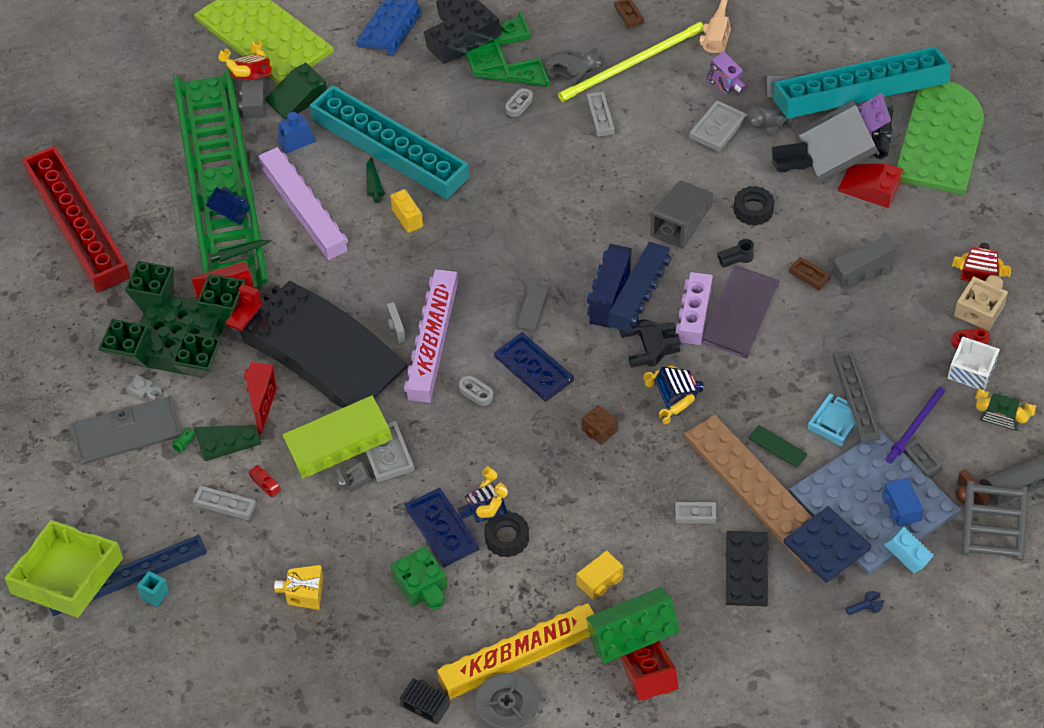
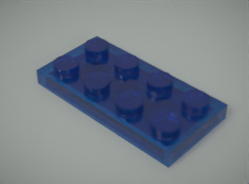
[494,332,574,402]
[405,487,479,568]

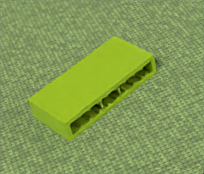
[282,395,393,479]

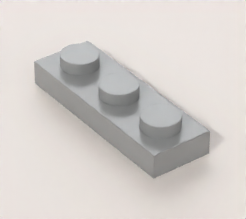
[587,91,615,137]
[193,486,257,521]

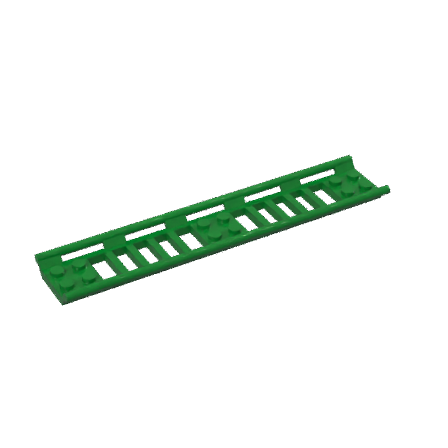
[173,69,268,290]

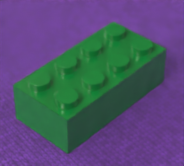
[586,587,679,664]

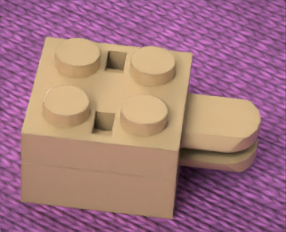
[954,275,1008,331]

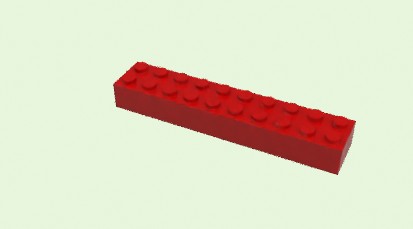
[22,146,130,293]

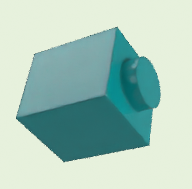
[137,571,169,608]

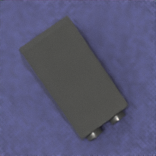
[650,180,713,249]

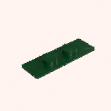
[749,425,807,467]

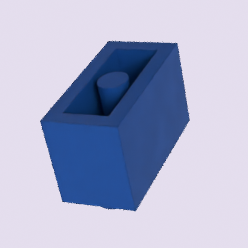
[882,477,924,527]

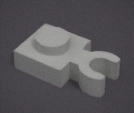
[126,375,163,402]

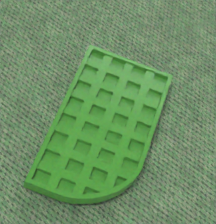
[897,81,984,195]

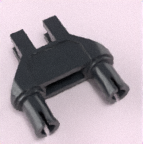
[619,319,681,368]

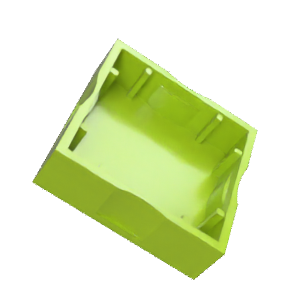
[4,520,123,618]

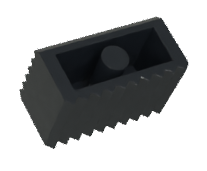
[400,678,450,725]

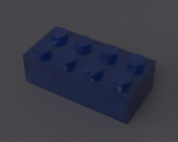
[587,244,632,328]

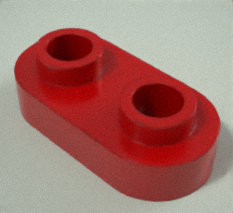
[951,328,990,349]

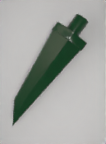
[366,157,385,203]
[210,240,271,262]

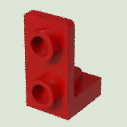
[226,284,262,331]

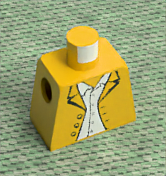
[275,565,323,610]

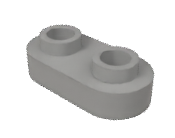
[505,89,533,117]
[459,376,493,406]

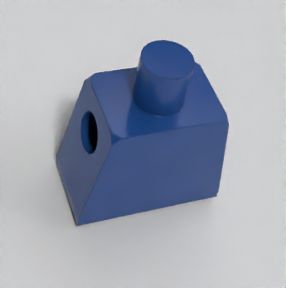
[278,112,316,154]

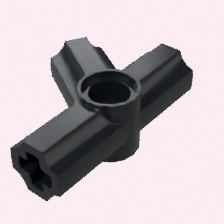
[873,107,893,159]

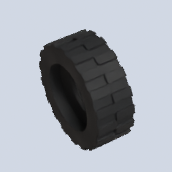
[733,186,774,226]
[484,511,529,557]

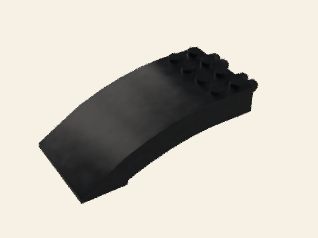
[239,281,408,408]

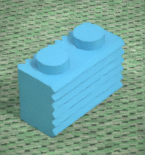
[884,527,933,573]

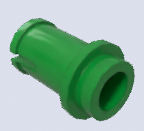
[172,428,195,453]

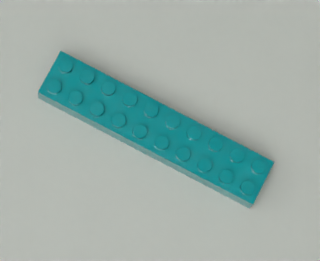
[773,46,951,119]
[309,85,469,200]

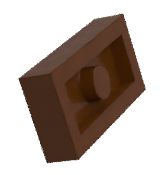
[614,0,644,29]
[789,257,831,291]

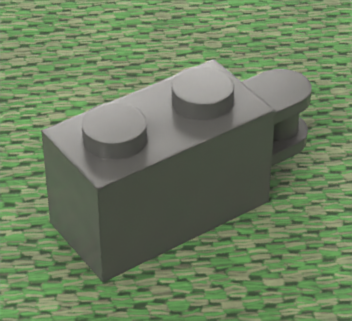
[239,78,265,119]

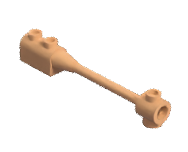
[700,0,731,53]

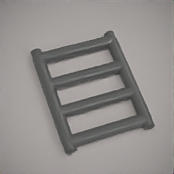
[962,481,1028,560]

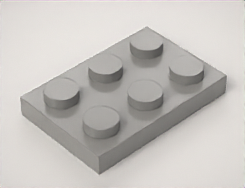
[689,101,747,152]
[365,421,415,483]

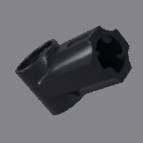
[717,239,754,268]

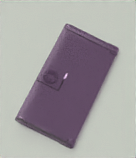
[702,265,779,358]

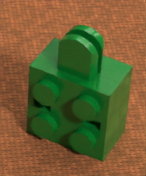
[390,546,447,610]

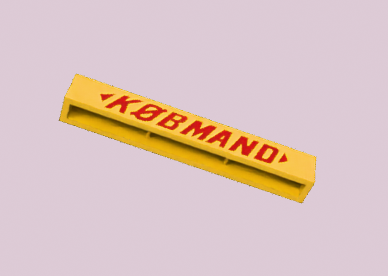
[437,603,594,700]

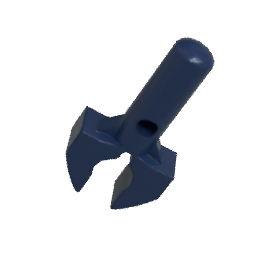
[846,591,884,615]

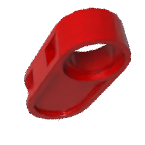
[248,465,281,498]

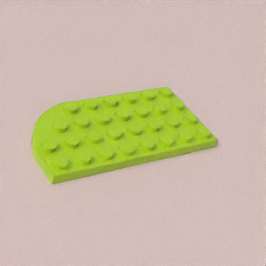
[194,0,334,84]

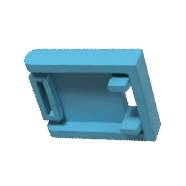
[807,393,855,447]

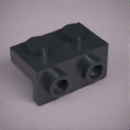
[772,142,812,172]

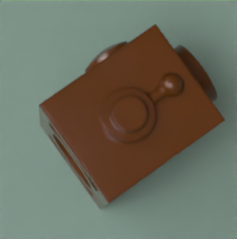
[582,405,618,445]

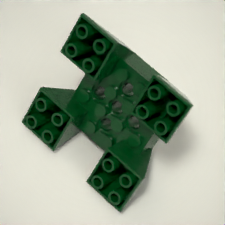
[98,261,246,378]

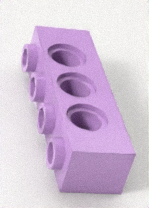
[676,272,713,345]

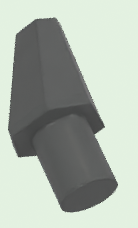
[249,150,262,170]

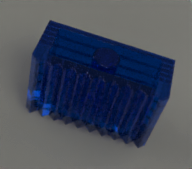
[205,187,250,225]

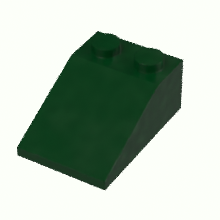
[265,62,327,119]

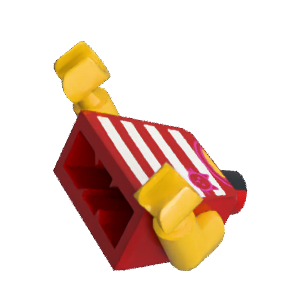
[218,40,272,80]
[951,243,1011,282]

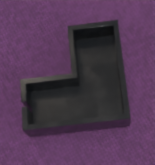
[424,0,502,64]

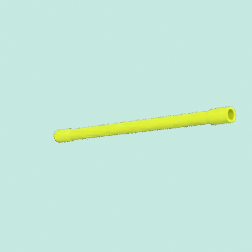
[558,22,704,102]

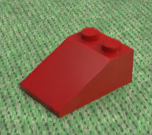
[838,164,904,208]
[191,261,254,309]
[244,362,278,434]
[620,641,679,701]

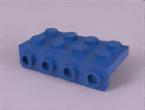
[356,0,421,56]

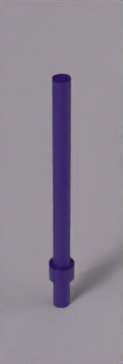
[885,386,945,464]

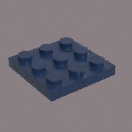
[784,506,871,583]

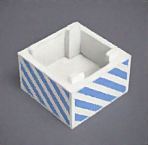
[948,337,1000,391]

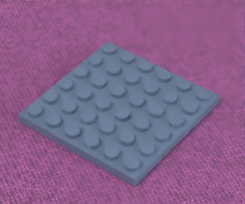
[789,430,961,575]

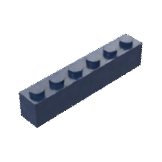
[608,241,672,332]

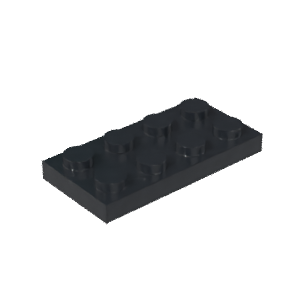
[726,531,768,607]

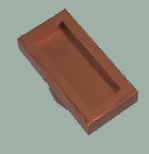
[956,469,990,506]

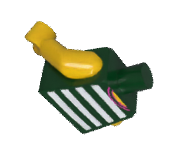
[975,388,1036,431]

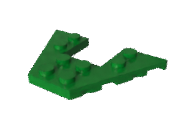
[465,11,550,87]

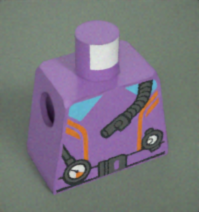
[706,51,747,94]

